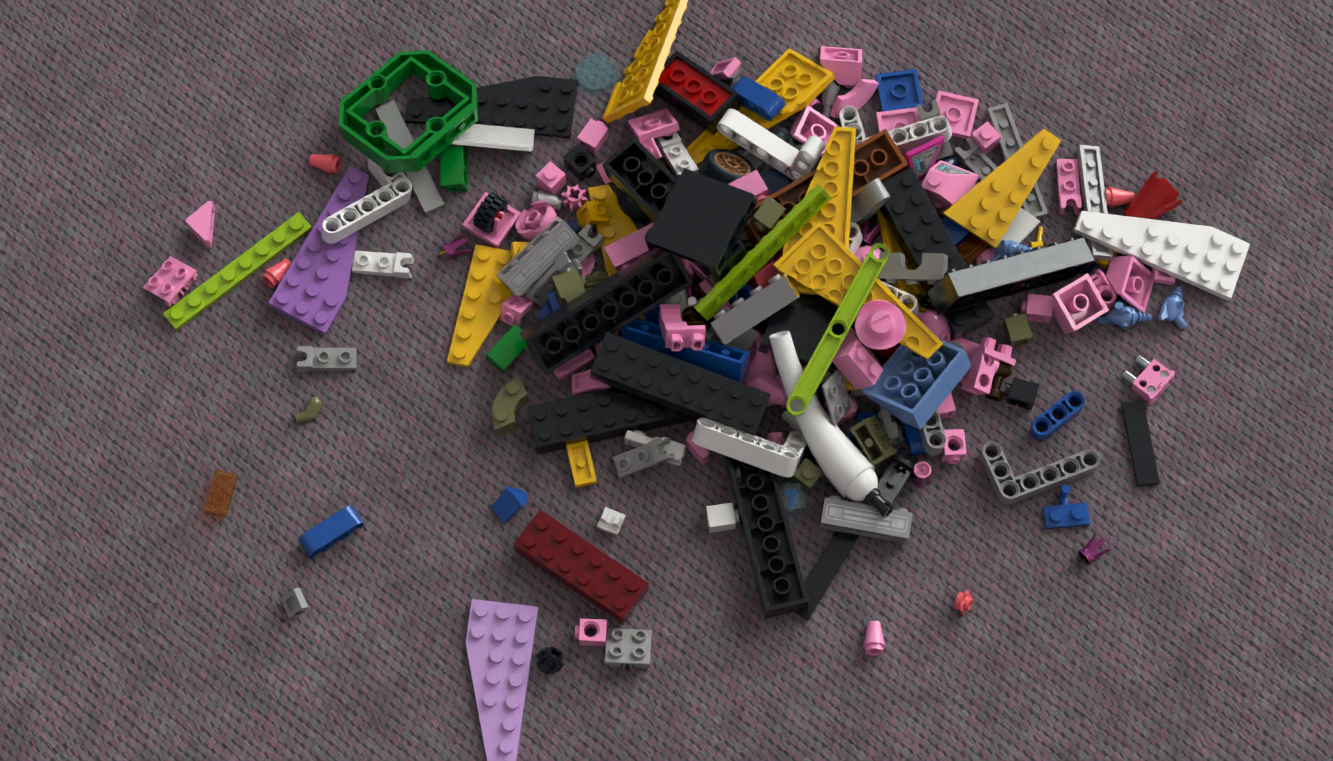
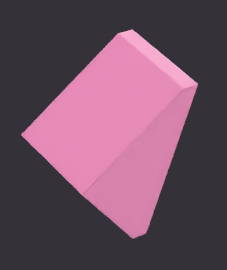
[185,201,215,248]

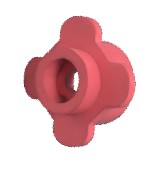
[955,590,973,615]

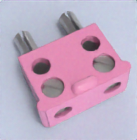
[1122,355,1175,405]

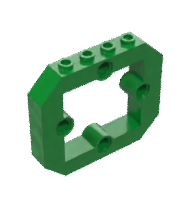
[339,50,478,173]

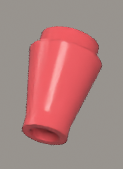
[309,154,342,175]
[1105,187,1134,208]
[262,258,292,289]

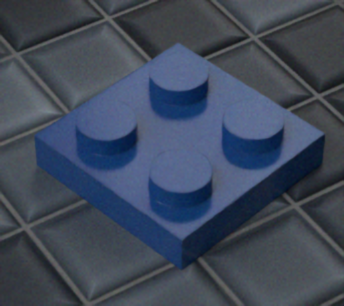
[875,69,924,112]

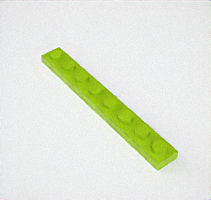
[694,184,831,321]
[163,212,312,331]

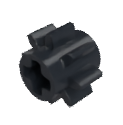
[536,646,564,675]

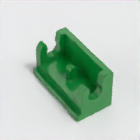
[440,145,468,192]
[485,324,527,371]

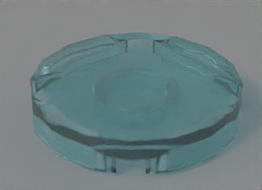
[576,53,617,92]

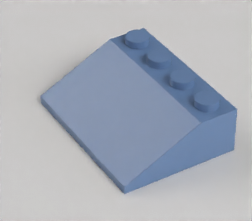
[862,339,971,430]

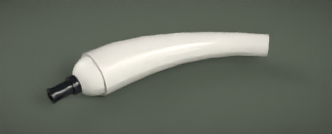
[769,331,894,518]

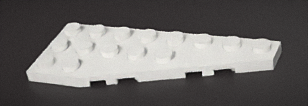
[1073,211,1250,301]

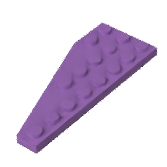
[268,165,369,335]

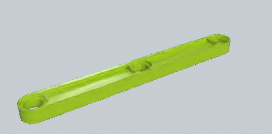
[786,243,890,417]

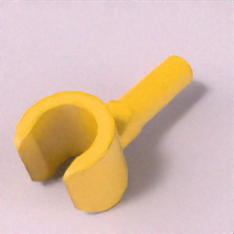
[1030,226,1043,248]

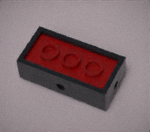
[654,51,741,135]

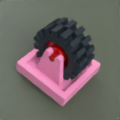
[462,192,521,248]

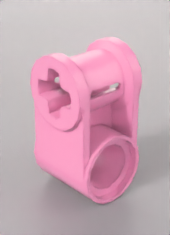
[1090,269,1117,310]

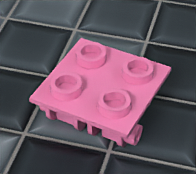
[143,256,198,307]

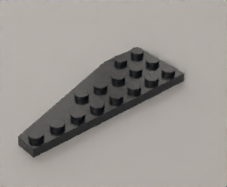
[405,76,578,139]

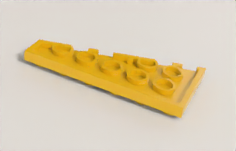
[942,129,1061,248]
[447,244,513,367]

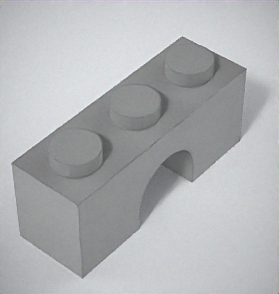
[878,252,948,285]

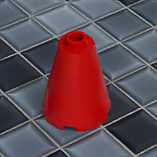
[1123,171,1183,220]

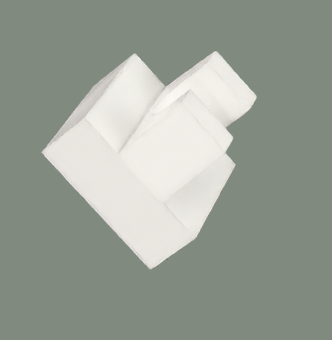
[597,507,626,536]

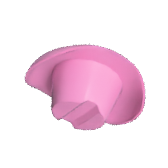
[855,300,906,350]

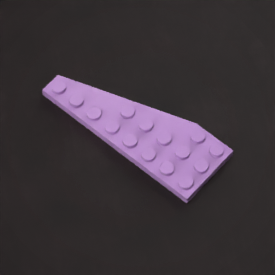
[465,599,538,761]

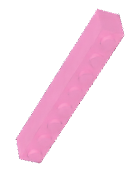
[604,170,770,272]

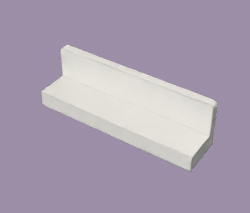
[451,124,535,151]

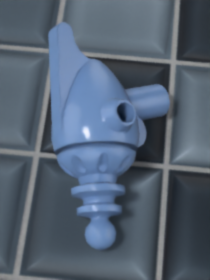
[991,240,1033,262]
[1158,286,1187,329]
[1097,302,1153,329]

